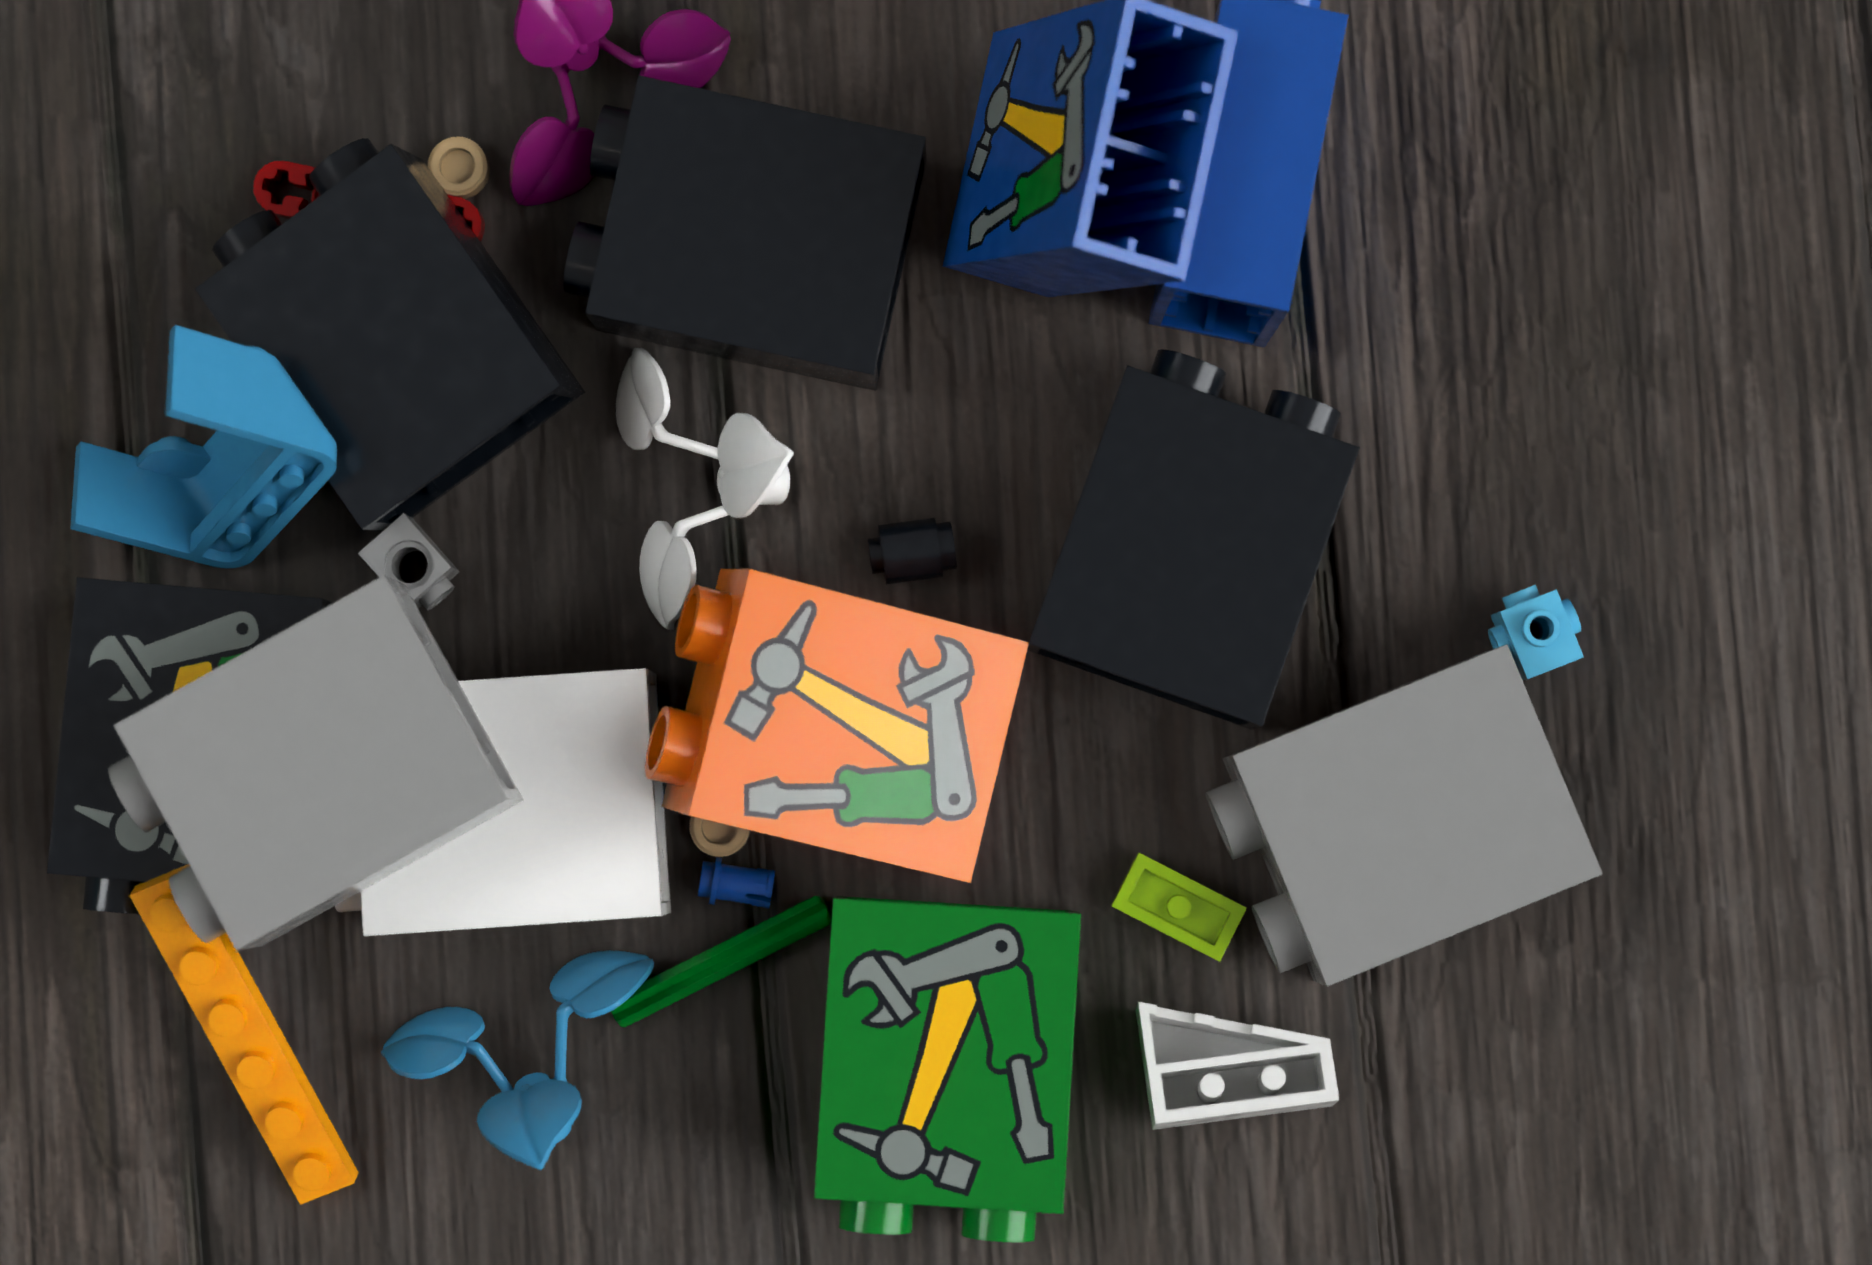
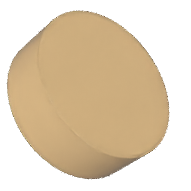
[428,137,490,199]
[690,816,751,857]

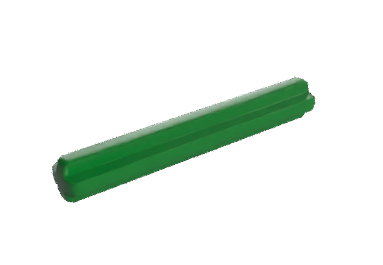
[611,896,832,1027]

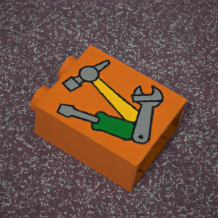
[645,569,1029,883]

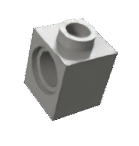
[358,513,460,610]

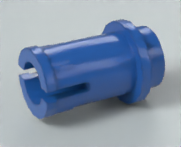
[698,857,775,909]

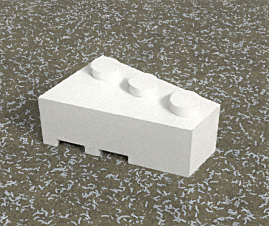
[1136,1002,1339,1130]

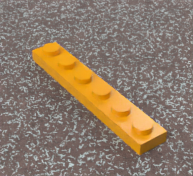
[129,864,359,1205]

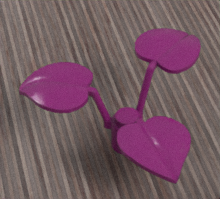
[509,0,731,206]

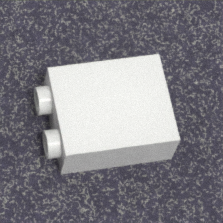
[335,668,671,936]

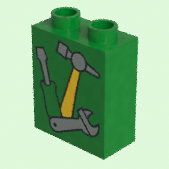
[814,896,1081,1242]

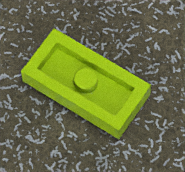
[1111,852,1247,962]

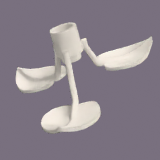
[616,348,794,630]

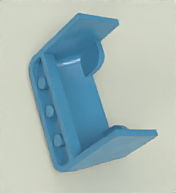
[70,325,337,568]

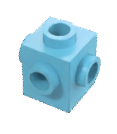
[1488,585,1584,681]

